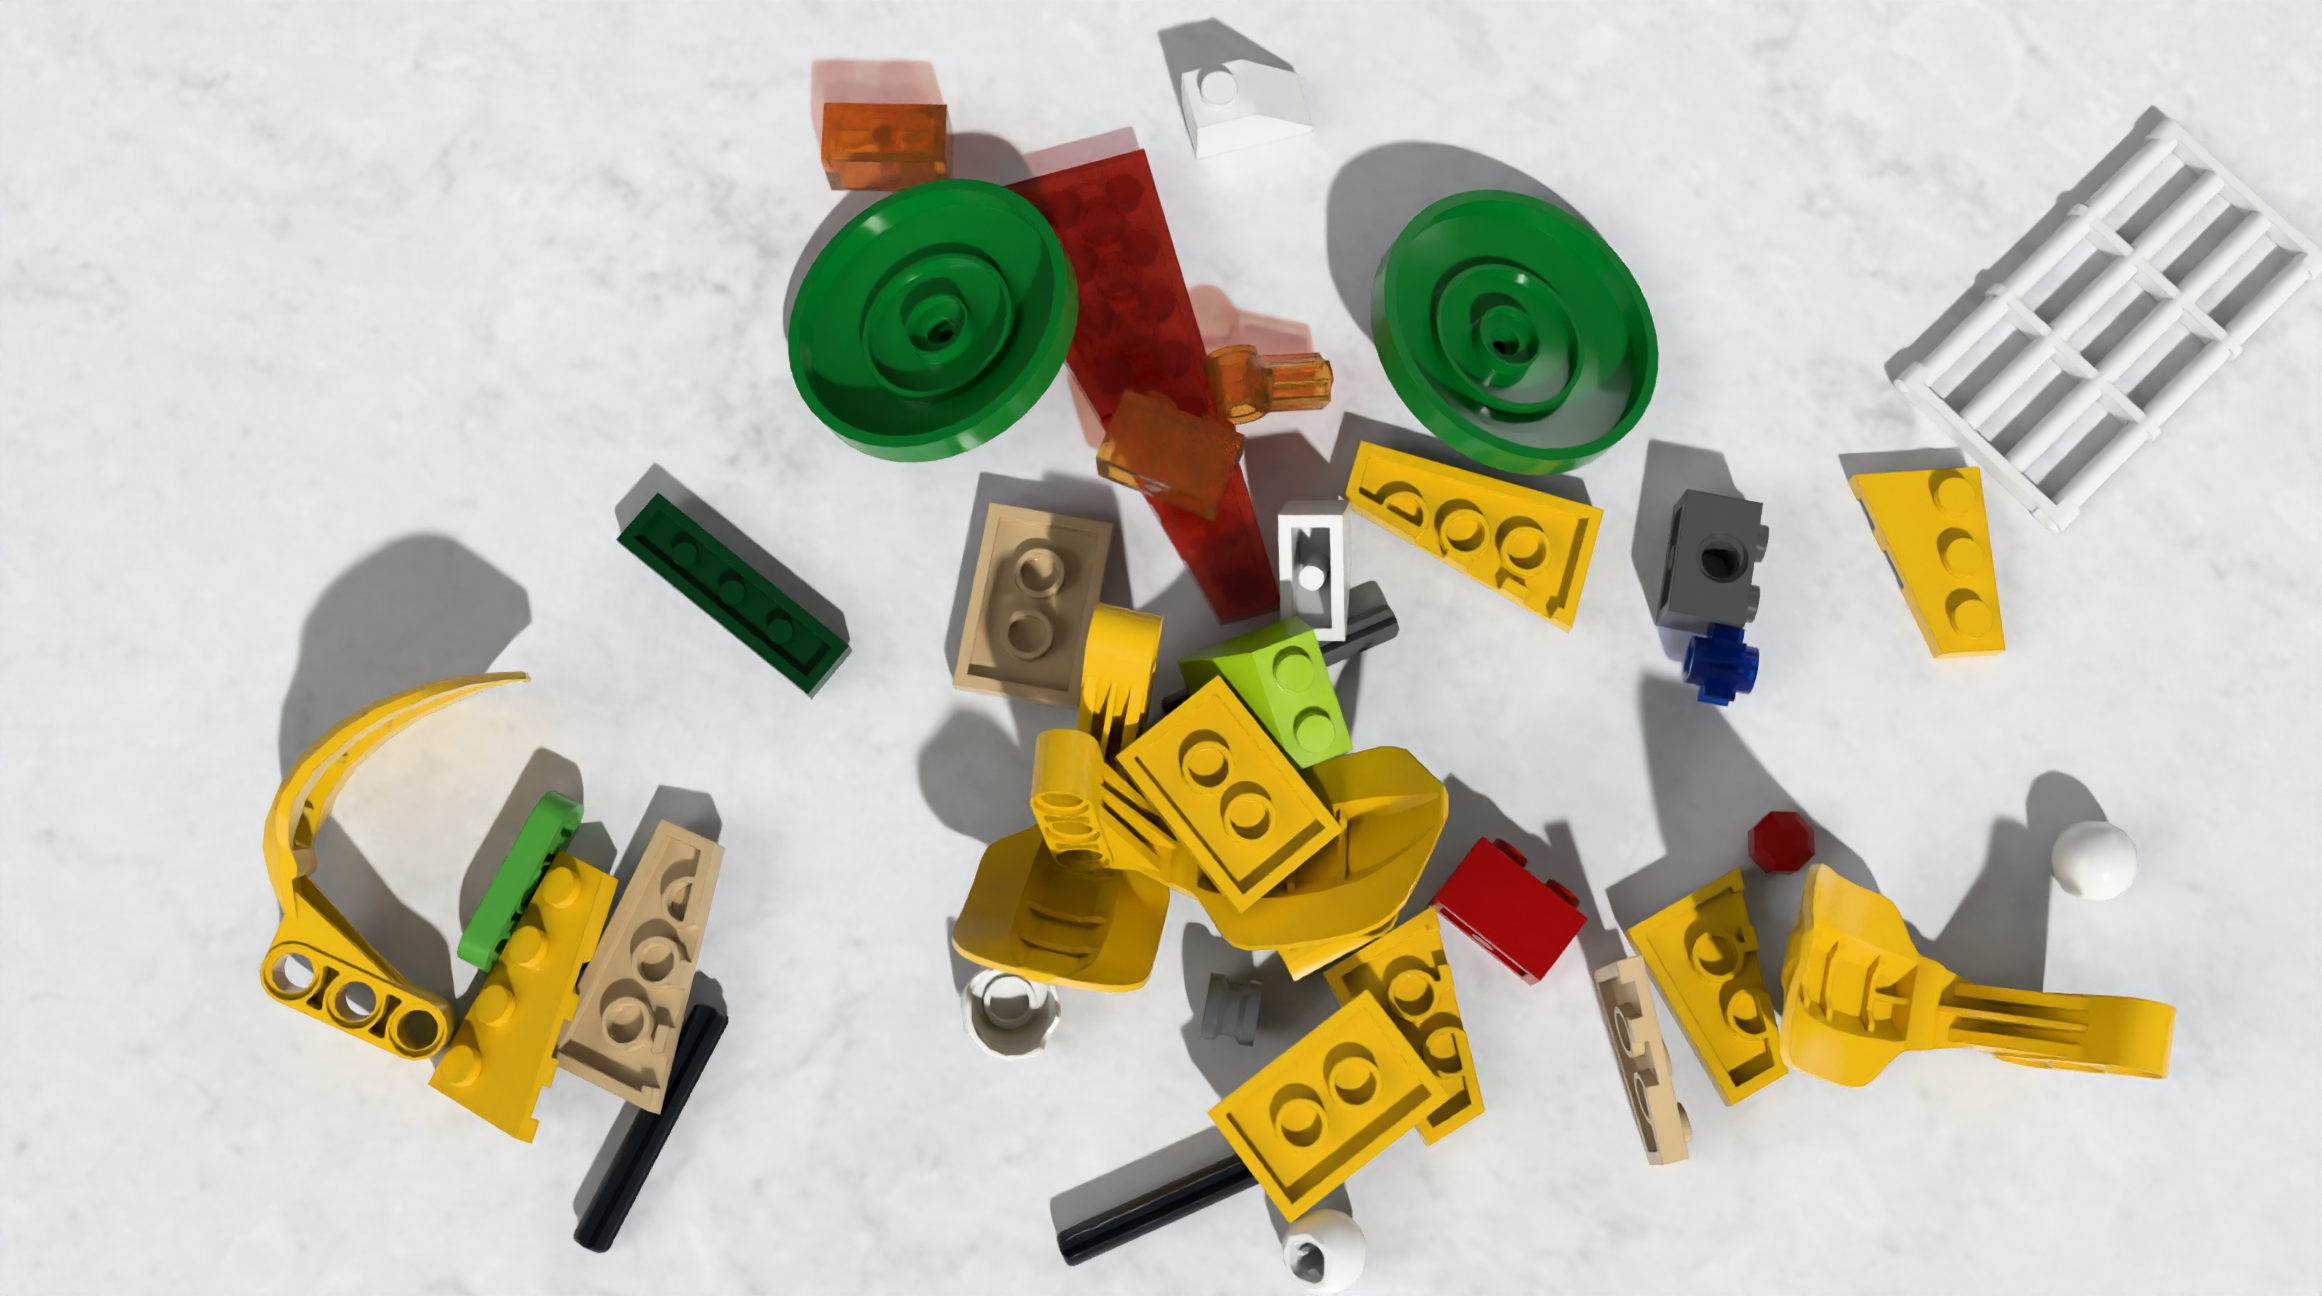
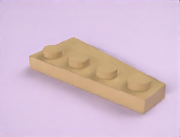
[552,819,725,1115]

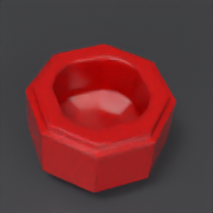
[1748,811,1815,875]

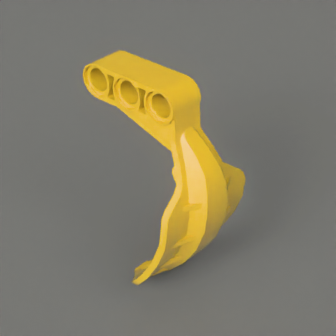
[952,602,1170,992]
[260,671,532,1061]
[1030,728,1449,951]
[1780,863,2177,1087]

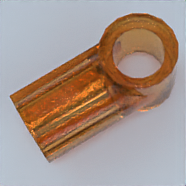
[1203,344,1334,426]

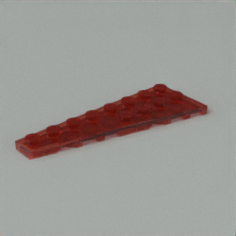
[1002,149,1280,626]

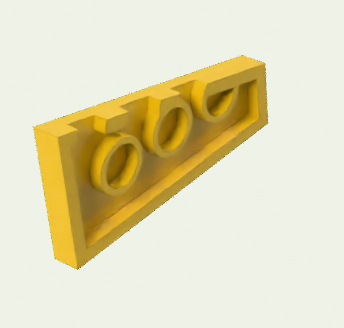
[1343,440,1604,633]
[428,849,619,1144]

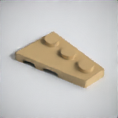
[1592,954,1692,1165]

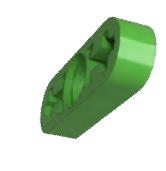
[457,790,584,973]

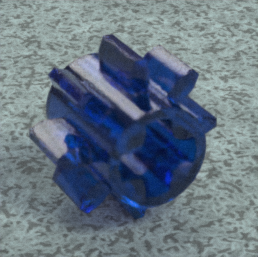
[1683,623,1759,707]

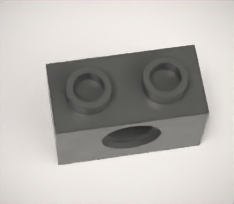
[1655,489,1769,639]

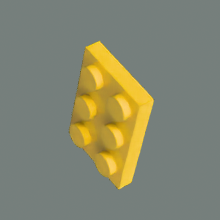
[1114,675,1343,914]
[1207,989,1451,1224]

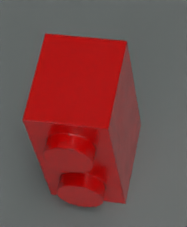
[1427,836,1588,986]

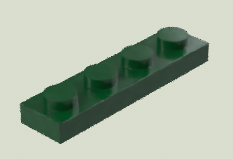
[616,492,852,699]

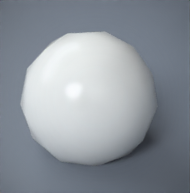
[2050,820,2139,903]
[1283,1207,1367,1296]

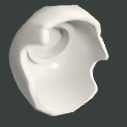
[960,965,1061,1062]

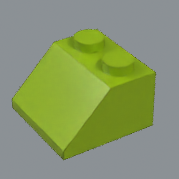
[1177,615,1354,771]

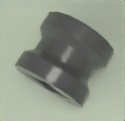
[1200,973,1263,1047]

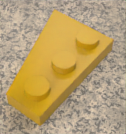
[1848,467,2006,659]
[1623,867,1789,1106]
[1322,905,1485,1146]

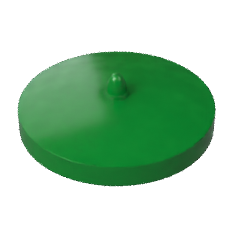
[788,179,1079,463]
[1370,190,1659,475]

